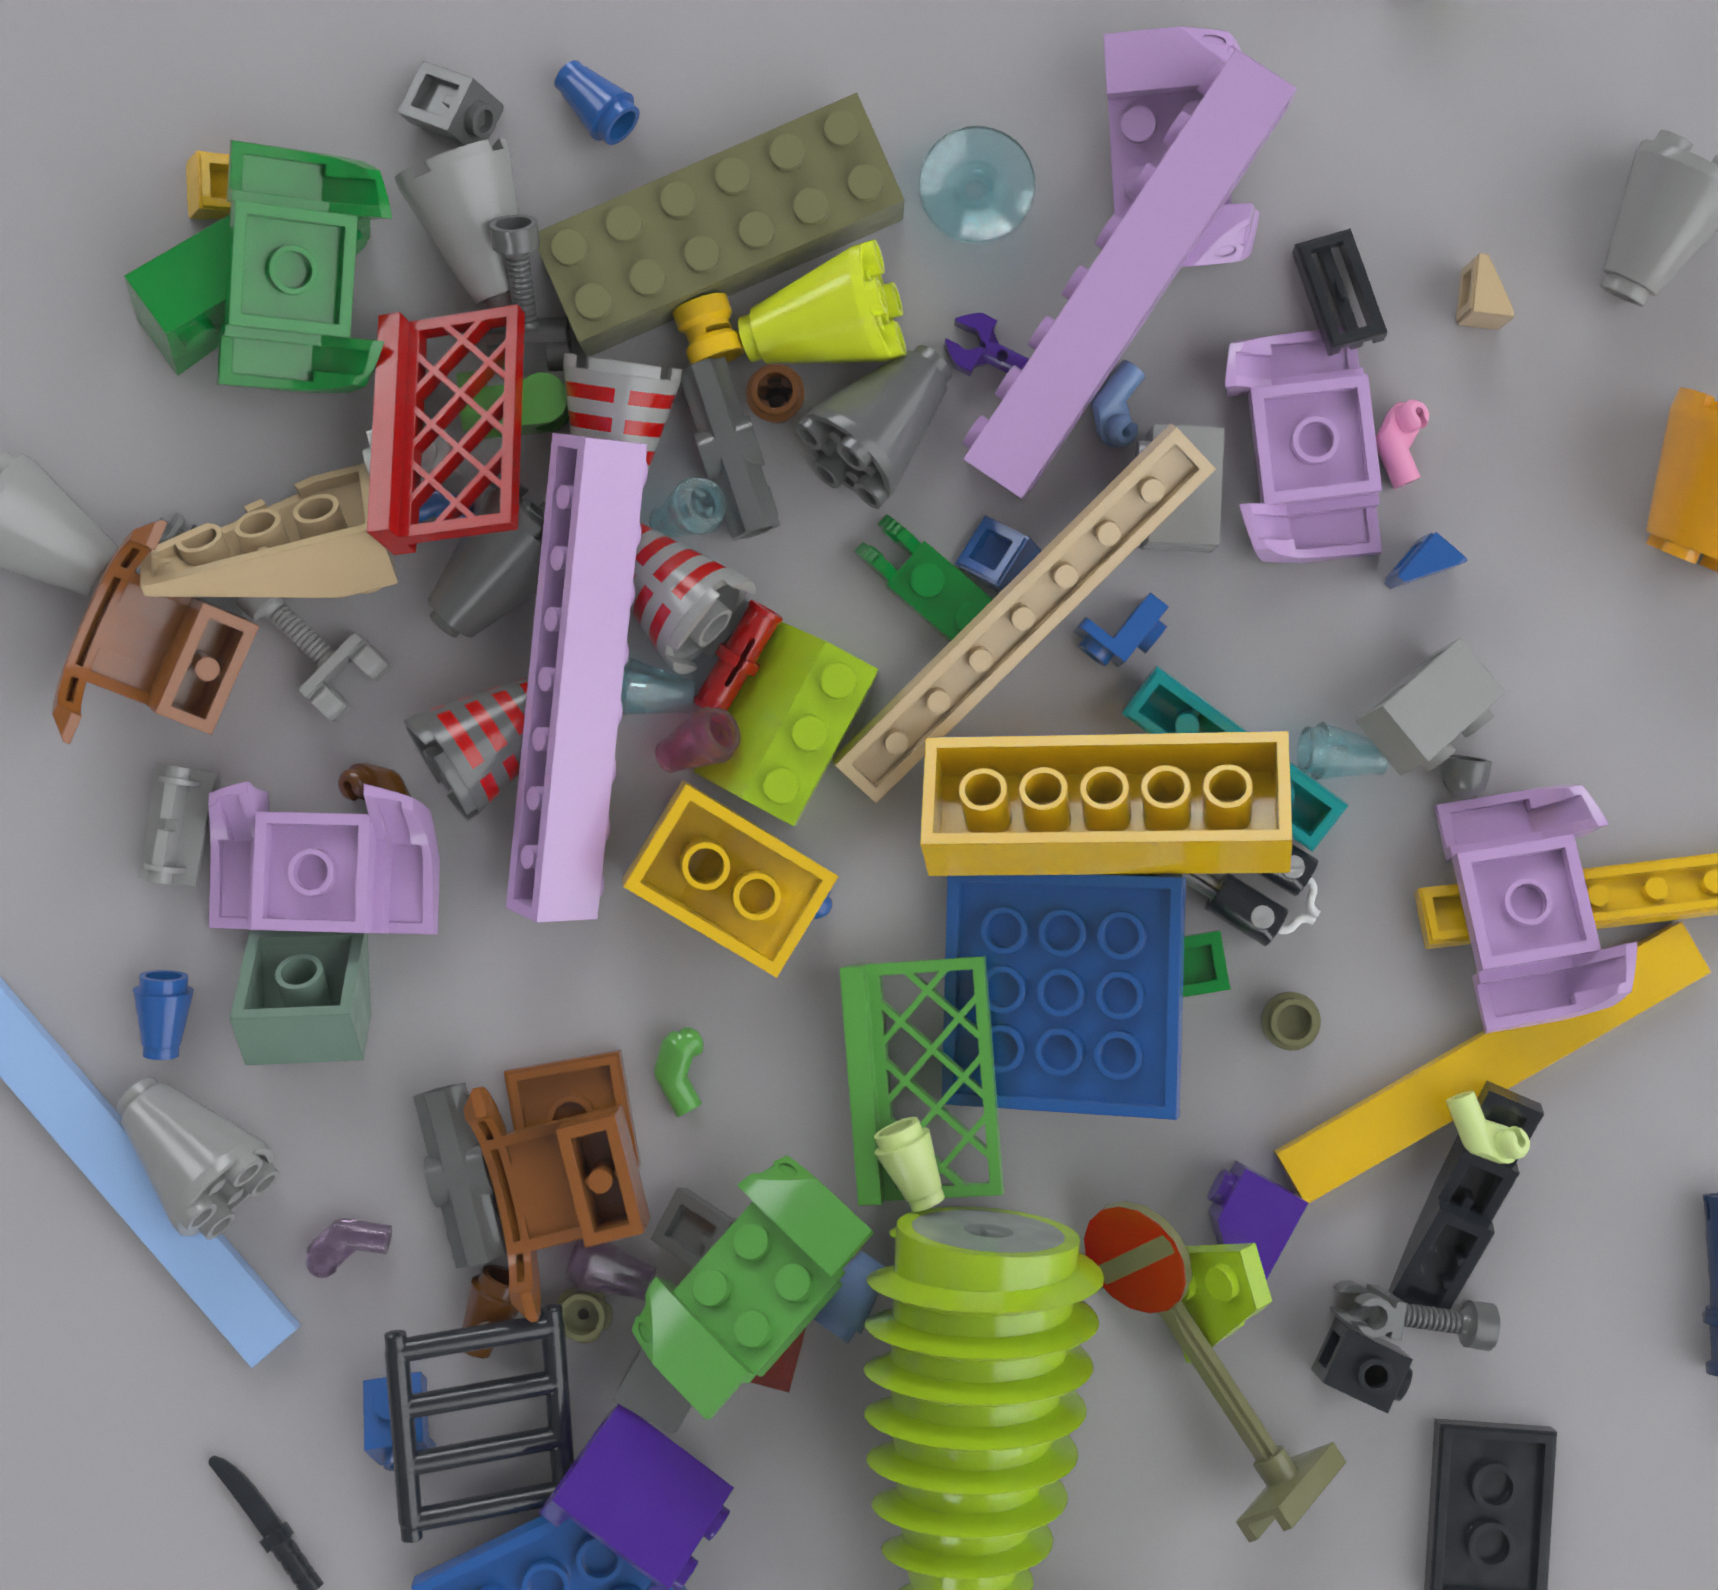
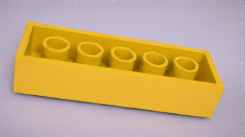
[920,731,1292,876]

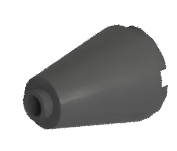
[428,474,546,638]

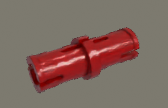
[692,599,783,719]

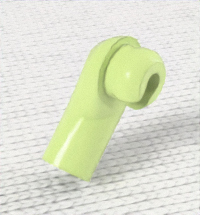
[1446,1091,1530,1164]

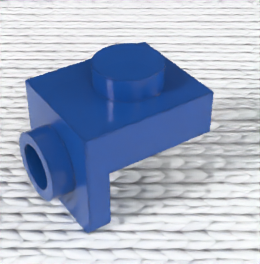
[1074,592,1169,667]
[363,1371,436,1471]

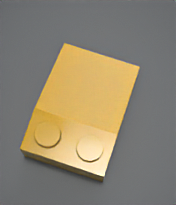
[622,780,839,978]

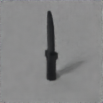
[208,1456,324,1590]

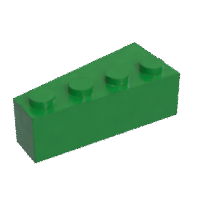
[124,214,371,376]

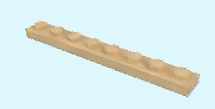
[832,423,1216,803]

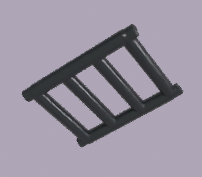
[384,1304,574,1543]

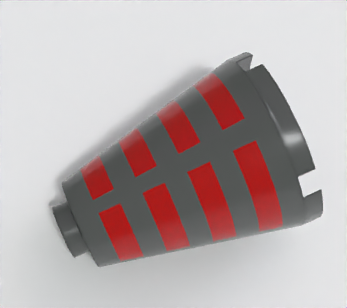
[404,676,529,821]

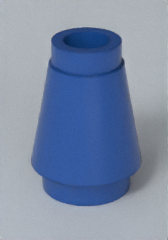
[554,60,640,145]
[133,970,194,1060]

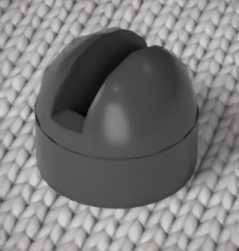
[1442,755,1492,799]

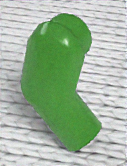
[654,1027,704,1117]

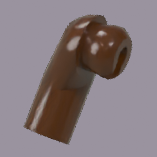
[338,762,411,801]

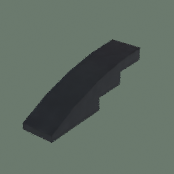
[1388,1081,1544,1309]

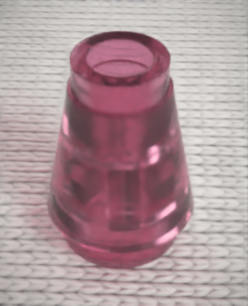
[655,707,741,773]

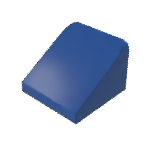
[955,515,1042,593]
[1384,532,1468,589]

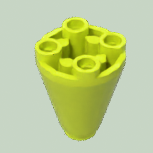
[738,239,906,364]

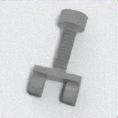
[236,597,392,723]

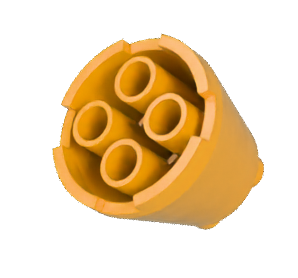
[1645,387,1718,573]

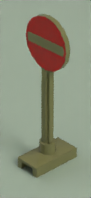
[1084,1201,1346,1543]

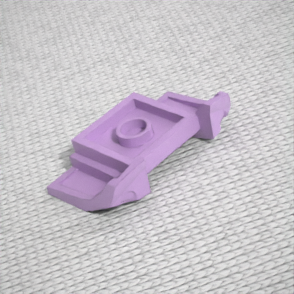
[1103,26,1260,267]
[1225,327,1382,563]
[208,781,440,935]
[1434,785,1637,1034]

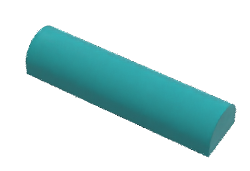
[1122,665,1349,852]

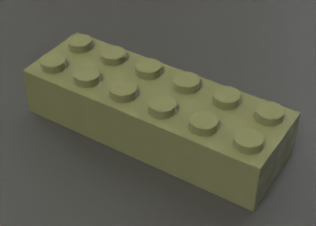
[538,92,905,356]

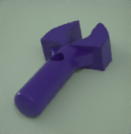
[944,313,1029,376]

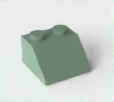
[230,930,371,1066]

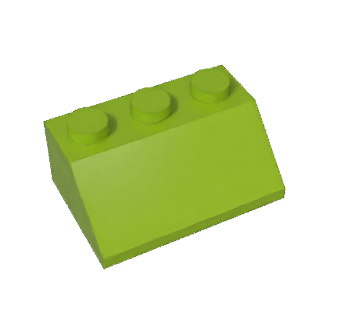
[693,622,879,827]

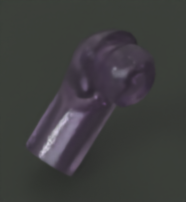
[305,1218,392,1278]

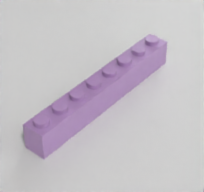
[962,48,1297,501]
[506,433,648,923]

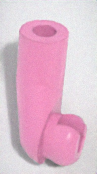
[1376,399,1429,489]

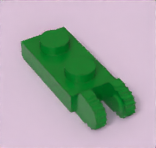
[854,514,993,642]

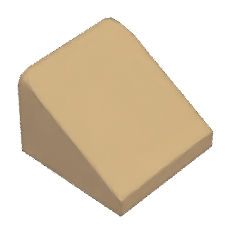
[1455,253,1514,330]

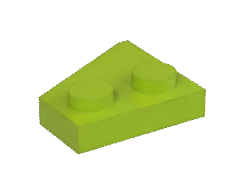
[1182,1243,1272,1363]

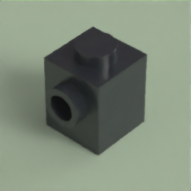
[1311,1316,1413,1414]

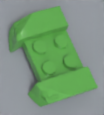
[632,1155,874,1420]

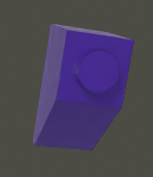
[1207,1160,1308,1280]

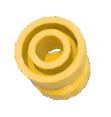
[672,293,745,365]

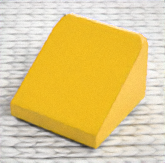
[186,151,231,220]

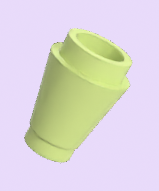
[874,1117,945,1212]

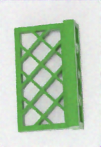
[839,956,1004,1206]

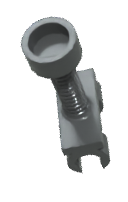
[484,214,572,371]
[1330,1280,1500,1351]

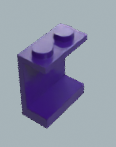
[539,1404,734,1590]

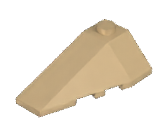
[140,463,398,598]

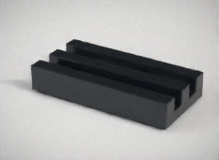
[1292,228,1388,356]

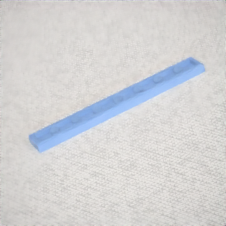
[0,977,301,1368]

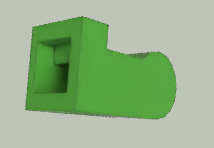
[456,371,569,440]

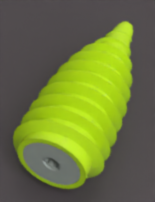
[863,1206,1104,1590]

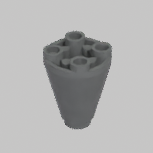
[794,345,952,509]

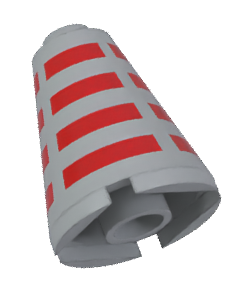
[563,353,682,472]
[630,521,756,674]

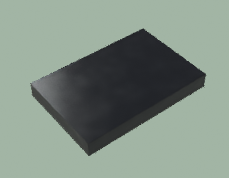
[1424,1418,1557,1590]

